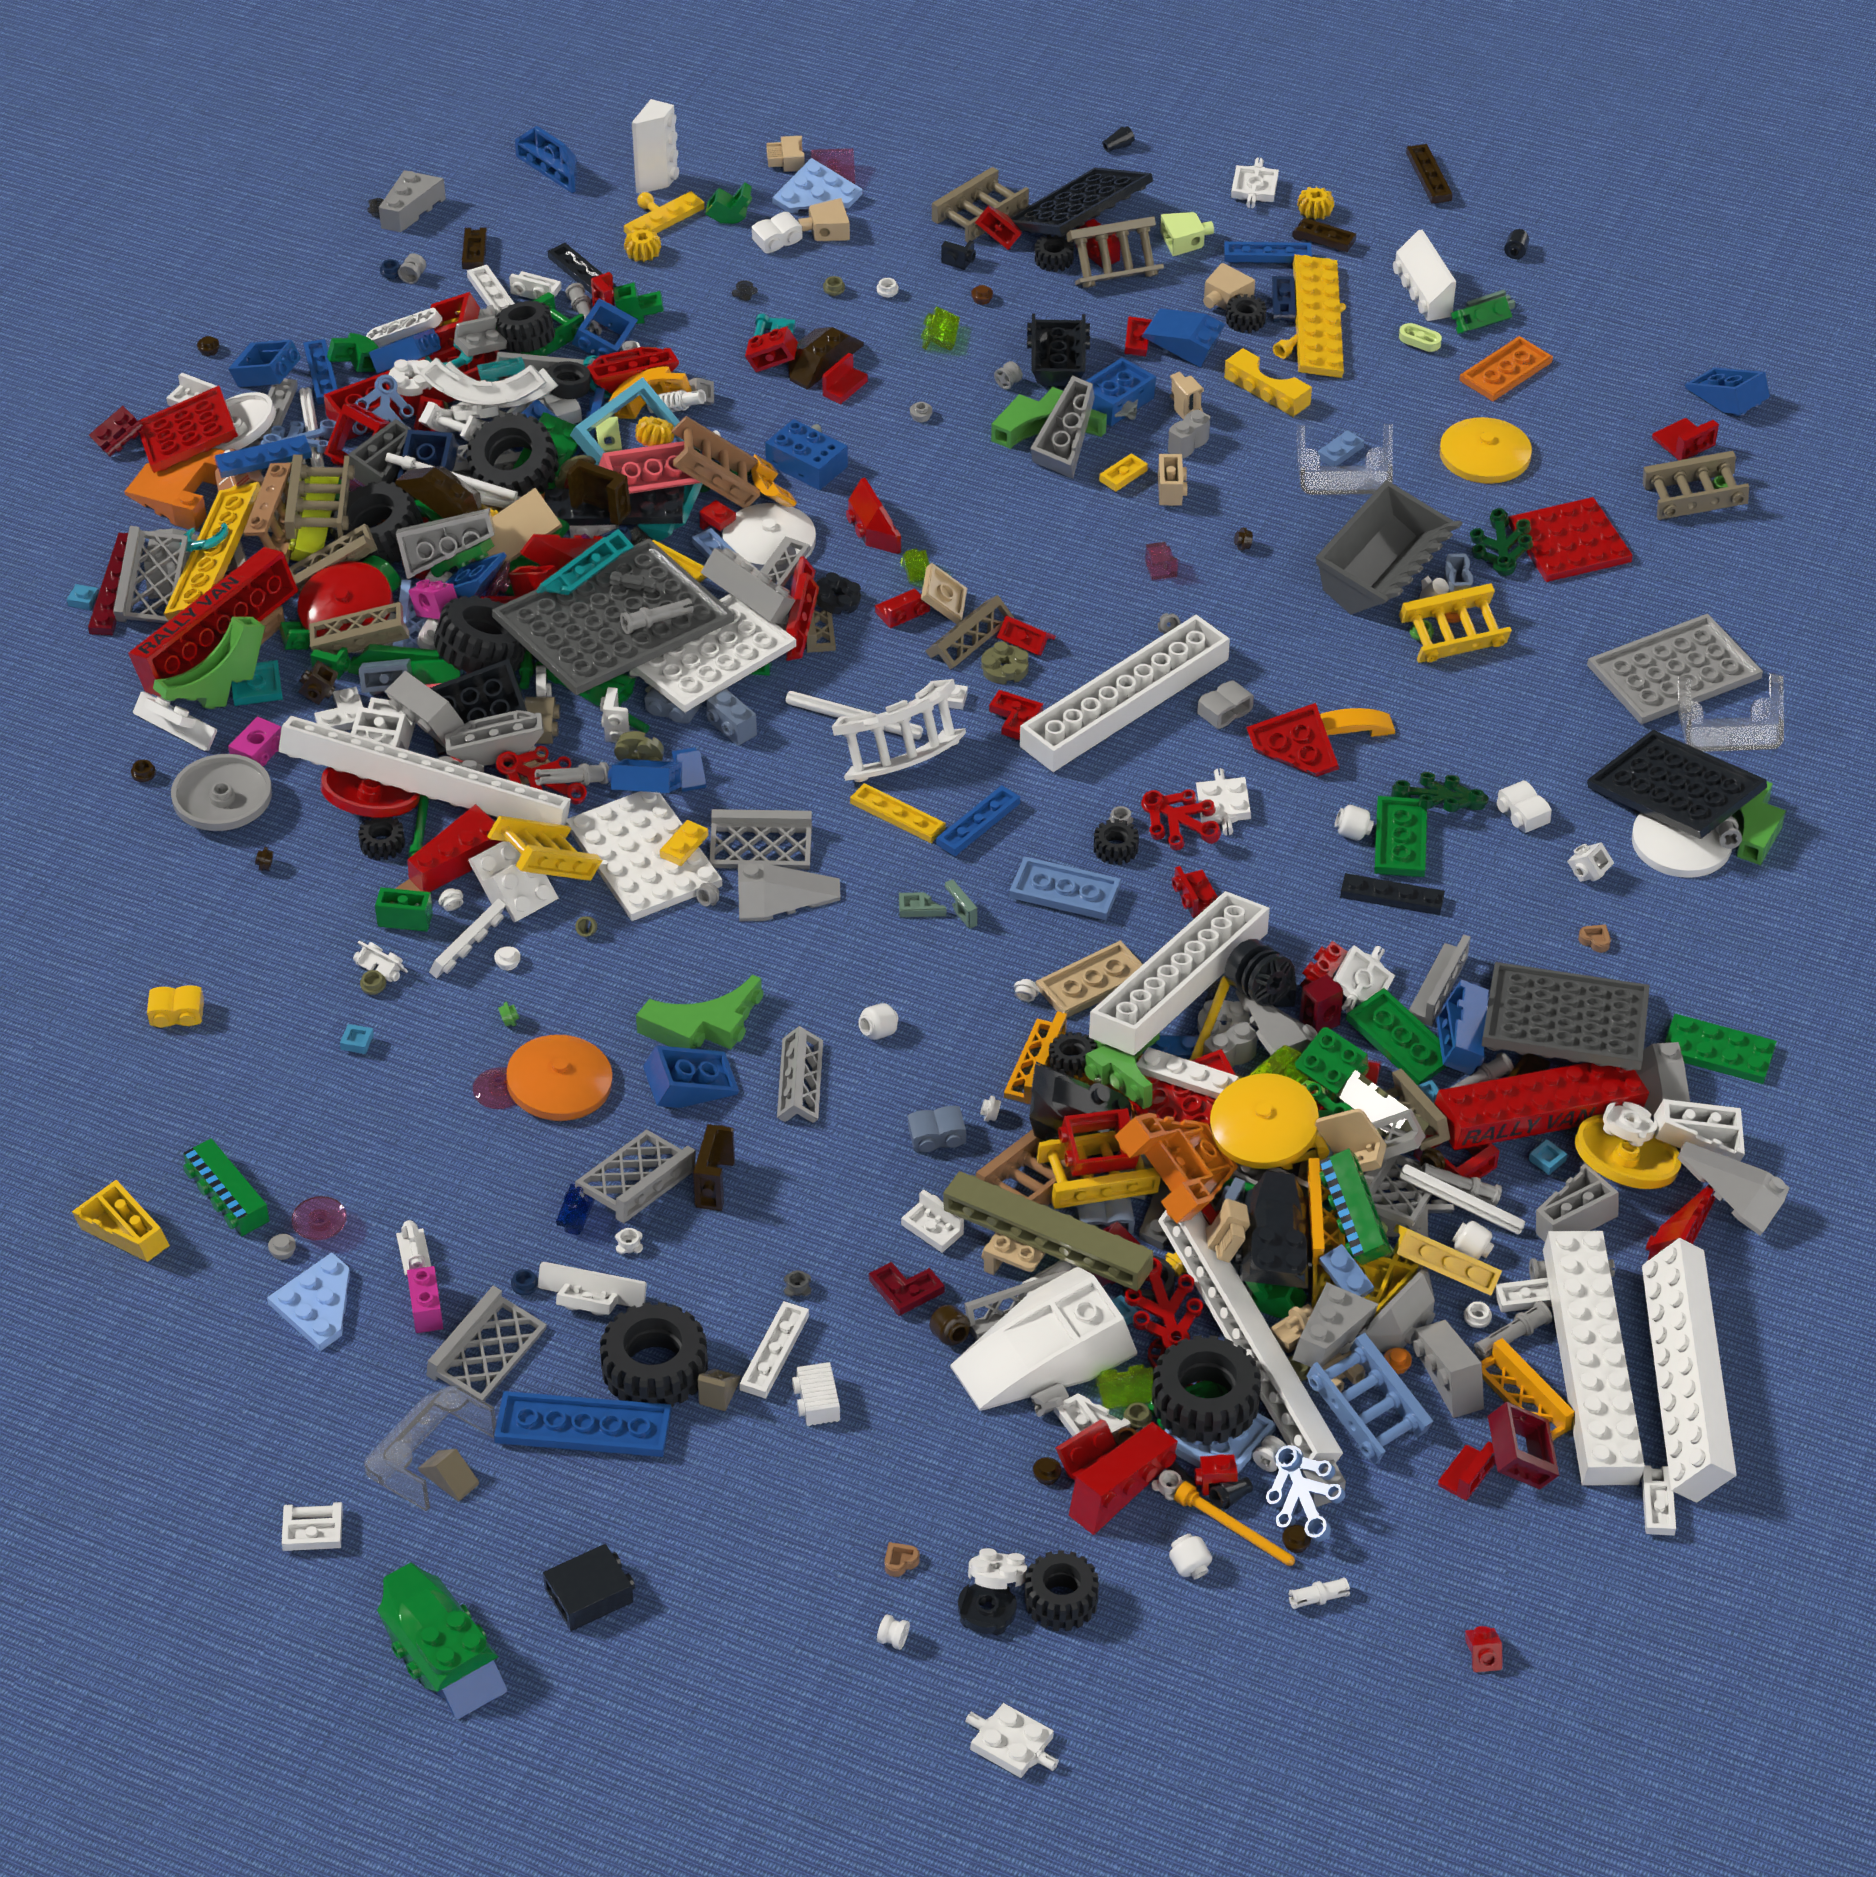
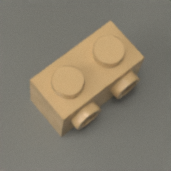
[1158,454,1187,506]

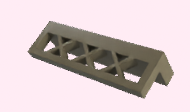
[289,524,377,594]
[806,582,836,653]
[925,595,1014,669]
[309,602,410,655]
[1385,1068,1450,1151]

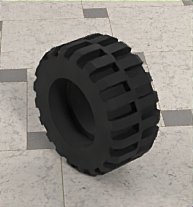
[466,413,559,497]
[330,481,423,565]
[434,596,526,674]
[600,1302,708,1407]
[1152,1335,1261,1445]

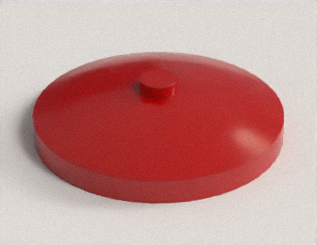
[298,561,393,637]
[320,767,420,818]

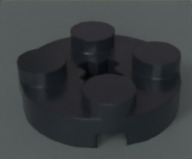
[817,572,861,614]
[958,1584,1017,1635]

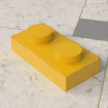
[1099,453,1148,492]
[660,820,709,866]

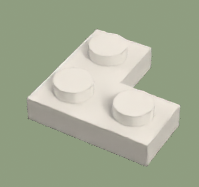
[314,687,363,731]

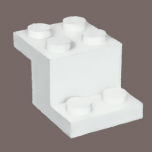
[351,697,415,750]
[468,841,559,922]

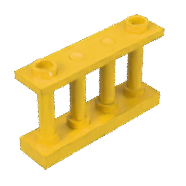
[1399,583,1512,663]
[487,816,603,881]
[1037,1131,1161,1209]

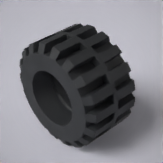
[496,301,555,353]
[1025,1550,1099,1631]

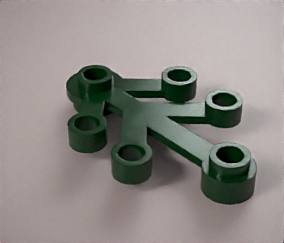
[1470,508,1533,576]
[1391,772,1489,812]

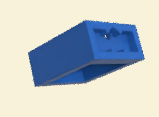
[572,298,638,356]
[369,328,441,373]
[228,340,301,387]
[608,758,682,793]

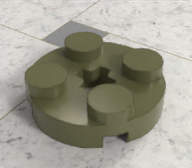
[981,641,1029,684]
[614,731,664,761]

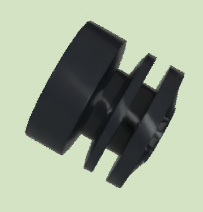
[1225,939,1295,1006]

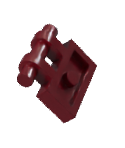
[89,406,144,457]

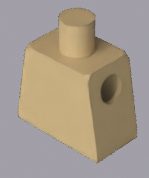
[798,198,850,241]
[1203,263,1255,310]

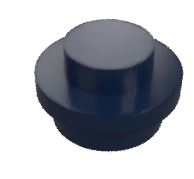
[380,259,401,279]
[511,1269,538,1295]

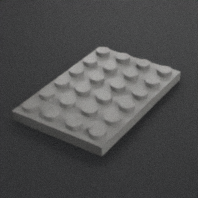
[1587,613,1763,725]

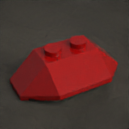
[587,347,679,394]
[846,478,901,554]

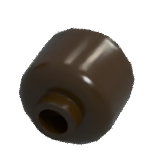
[929,1305,971,1346]

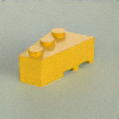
[72,1180,170,1262]

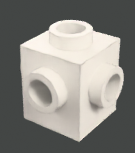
[1567,842,1614,882]

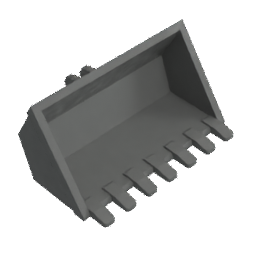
[1315,480,1463,614]

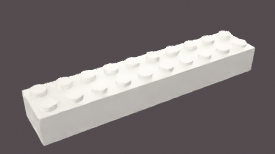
[1020,615,1230,772]
[1089,891,1270,1055]
[1543,1231,1645,1485]
[1642,1238,1737,1503]

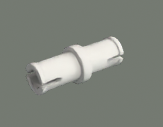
[1289,1578,1350,1609]

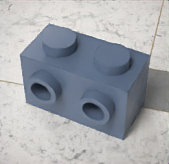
[358,659,413,695]
[706,689,757,746]

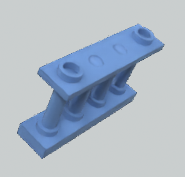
[1306,1333,1433,1465]

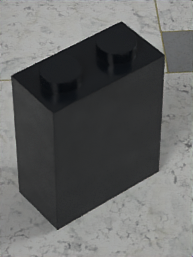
[543,1543,635,1631]

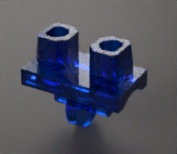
[556,1184,595,1235]

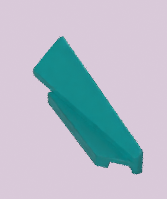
[638,483,703,542]
[536,529,634,595]

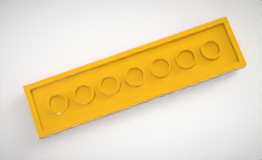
[1293,254,1344,378]
[163,482,261,621]

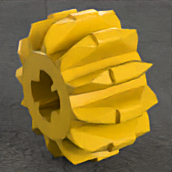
[1297,186,1334,220]
[624,228,661,262]
[635,416,675,446]

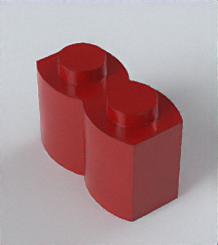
[508,565,557,596]

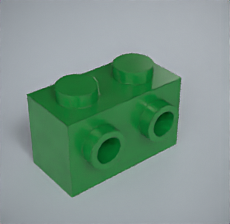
[375,887,433,932]

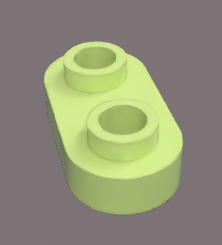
[1399,323,1442,352]

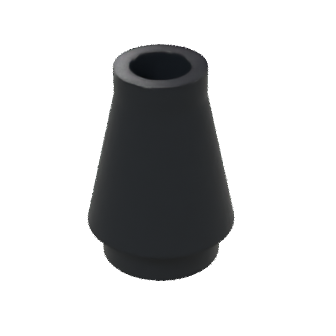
[1102,126,1135,152]
[1209,1476,1253,1509]

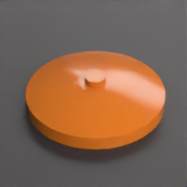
[506,1035,612,1121]

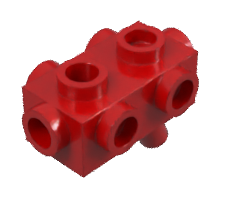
[1300,941,1348,987]

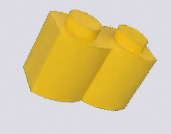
[147,985,204,1028]

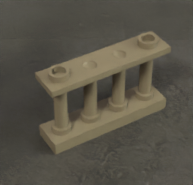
[932,167,1029,243]
[1066,216,1164,288]
[1643,451,1749,520]
[284,455,355,539]

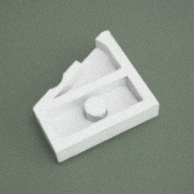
[1054,1393,1131,1437]

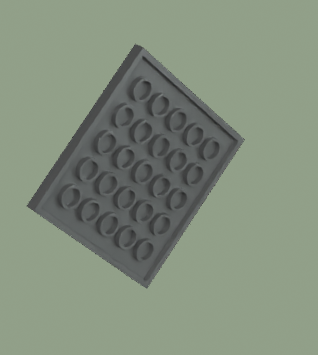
[1482,962,1650,1070]

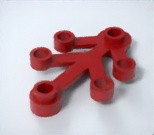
[496,746,587,804]
[1141,789,1221,850]
[1125,1257,1203,1349]

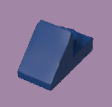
[672,747,706,792]

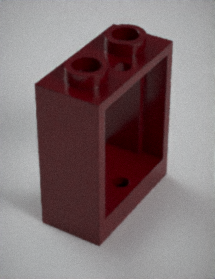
[1488,1402,1559,1490]

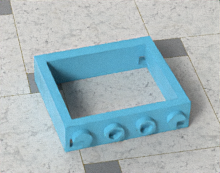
[570,377,684,465]

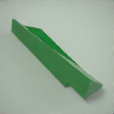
[348,644,464,684]

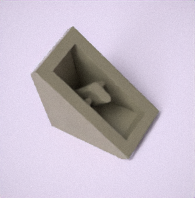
[698,1369,741,1411]
[418,1449,479,1502]

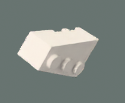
[1654,1099,1745,1161]

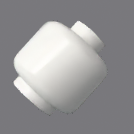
[1335,805,1374,841]
[859,1003,898,1040]
[1452,1221,1494,1260]
[1169,1534,1212,1579]

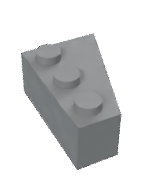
[379,170,446,232]
[385,671,464,748]
[1536,1163,1619,1242]
[1293,1282,1379,1367]
[1413,1320,1484,1418]

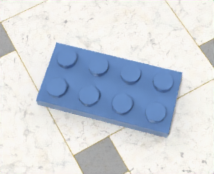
[1009,856,1121,920]

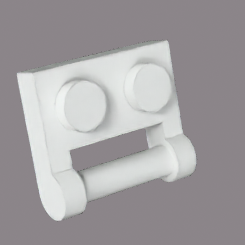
[282,1502,343,1551]

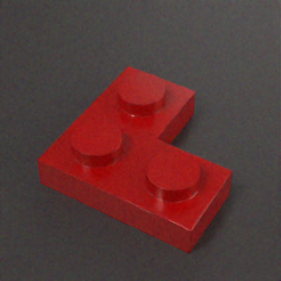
[1124,316,1152,357]
[989,690,1043,740]

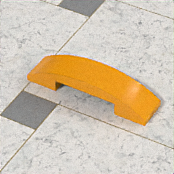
[751,454,797,507]
[1320,708,1395,737]

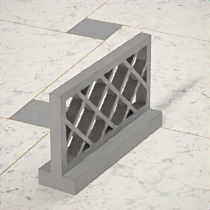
[113,526,188,624]
[709,809,812,870]
[575,1129,696,1223]
[1364,1155,1433,1227]
[426,1285,547,1405]

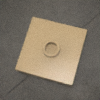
[921,563,967,624]

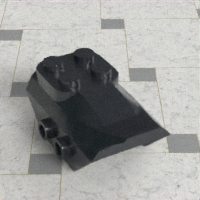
[1027,313,1090,387]
[1029,1061,1132,1157]
[1234,1171,1312,1289]

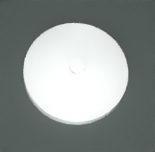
[212,392,276,451]
[722,503,816,571]
[1632,812,1732,878]

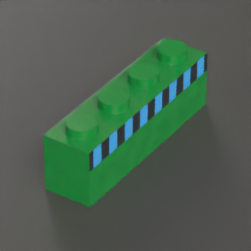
[183,1138,270,1237]
[1319,1148,1392,1265]

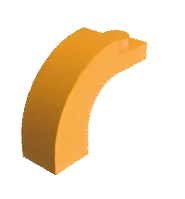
[609,367,692,419]

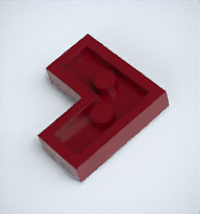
[869,1262,945,1316]

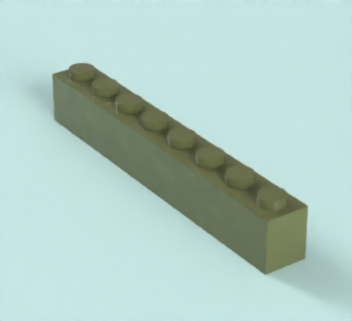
[943,1171,1153,1291]

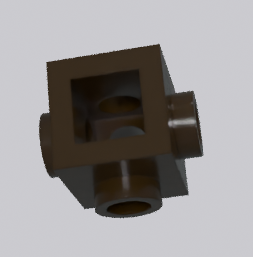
[298,661,338,705]

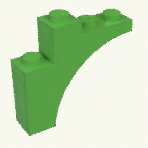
[991,387,1107,449]
[153,617,265,709]
[1732,781,1786,865]
[636,974,764,1050]
[1085,1032,1160,1109]

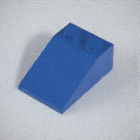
[1142,308,1225,368]
[1685,367,1770,416]
[445,552,507,598]
[643,1045,739,1108]

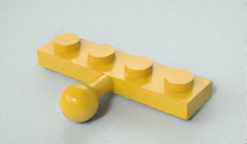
[624,191,705,234]

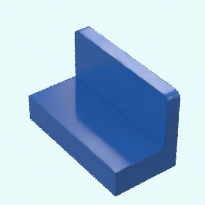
[436,1660,507,1719]

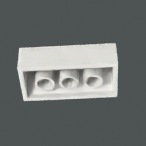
[632,99,679,194]
[1393,230,1456,321]

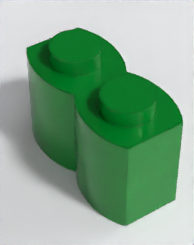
[587,673,636,707]

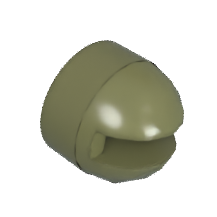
[575,916,597,937]

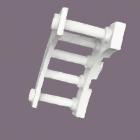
[419,358,558,408]
[419,380,532,442]
[832,679,966,782]

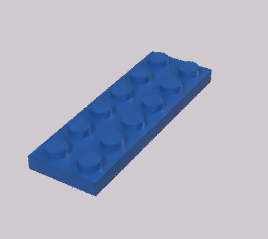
[494,1391,672,1457]

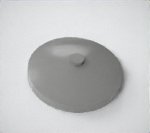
[171,754,272,831]

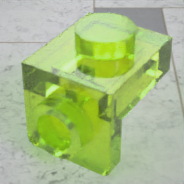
[900,549,930,583]

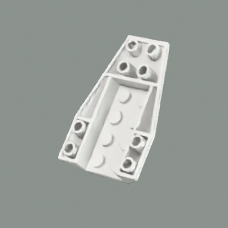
[950,1266,1137,1411]

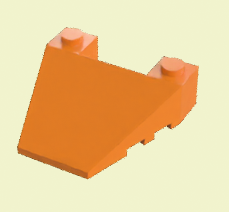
[124,448,225,531]
[1115,1113,1238,1224]

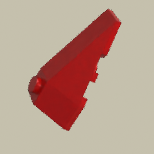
[520,534,603,571]
[1645,1184,1716,1260]

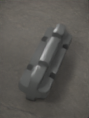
[610,571,657,593]

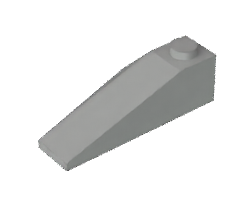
[738,863,840,922]
[1635,1042,1690,1118]

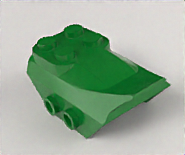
[377,1562,499,1692]

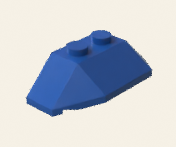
[515,126,577,193]

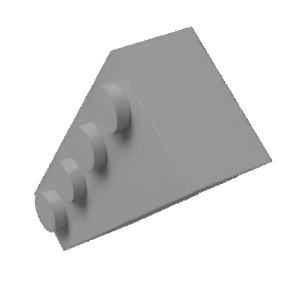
[1030,376,1095,479]
[396,508,495,580]
[701,548,795,624]

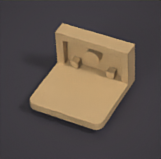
[1315,1108,1387,1172]
[982,1233,1046,1275]

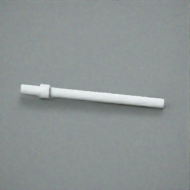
[385,453,518,501]

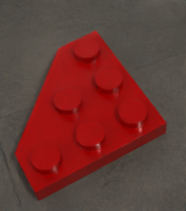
[1246,703,1339,777]

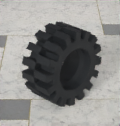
[1035,234,1074,272]
[1226,294,1266,333]
[358,817,405,861]
[1093,819,1139,865]
[1049,1032,1096,1078]

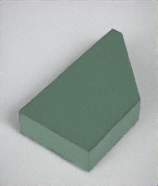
[945,879,977,929]
[899,892,946,917]

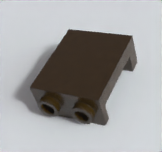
[567,459,631,525]
[693,1124,735,1211]

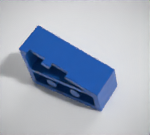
[1436,979,1488,1075]

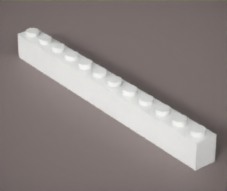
[279,716,571,826]
[1158,1210,1343,1470]

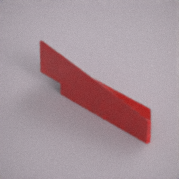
[786,556,819,661]

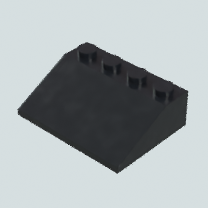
[430,659,527,756]

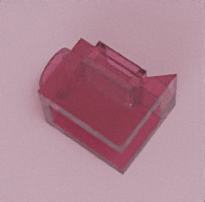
[1145,542,1178,580]

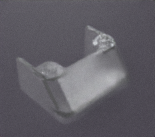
[1297,424,1393,495]
[1678,673,1784,752]
[364,1386,496,1511]

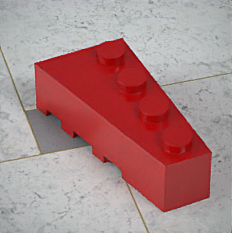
[407,804,502,892]
[1068,1422,1178,1535]

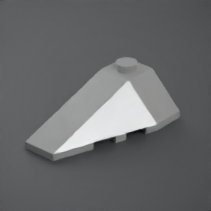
[1236,990,1318,1064]
[1677,1141,1790,1235]

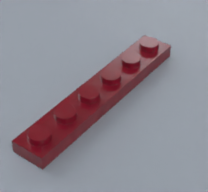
[88,533,128,636]

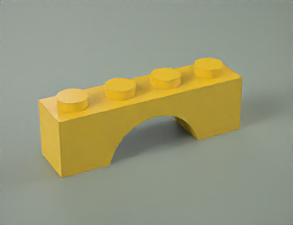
[1224,348,1312,417]

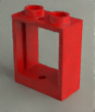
[430,292,480,354]
[324,403,390,466]
[1058,1108,1140,1177]
[1413,1135,1500,1179]

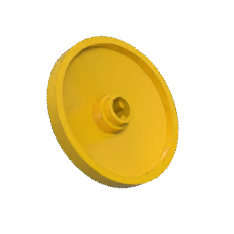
[1440,417,1532,484]
[1210,1073,1319,1169]
[1575,1114,1681,1189]

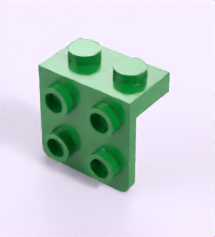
[1295,1027,1369,1104]

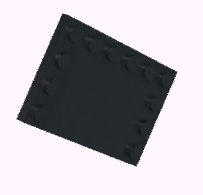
[1010,167,1154,237]
[1587,730,1767,839]

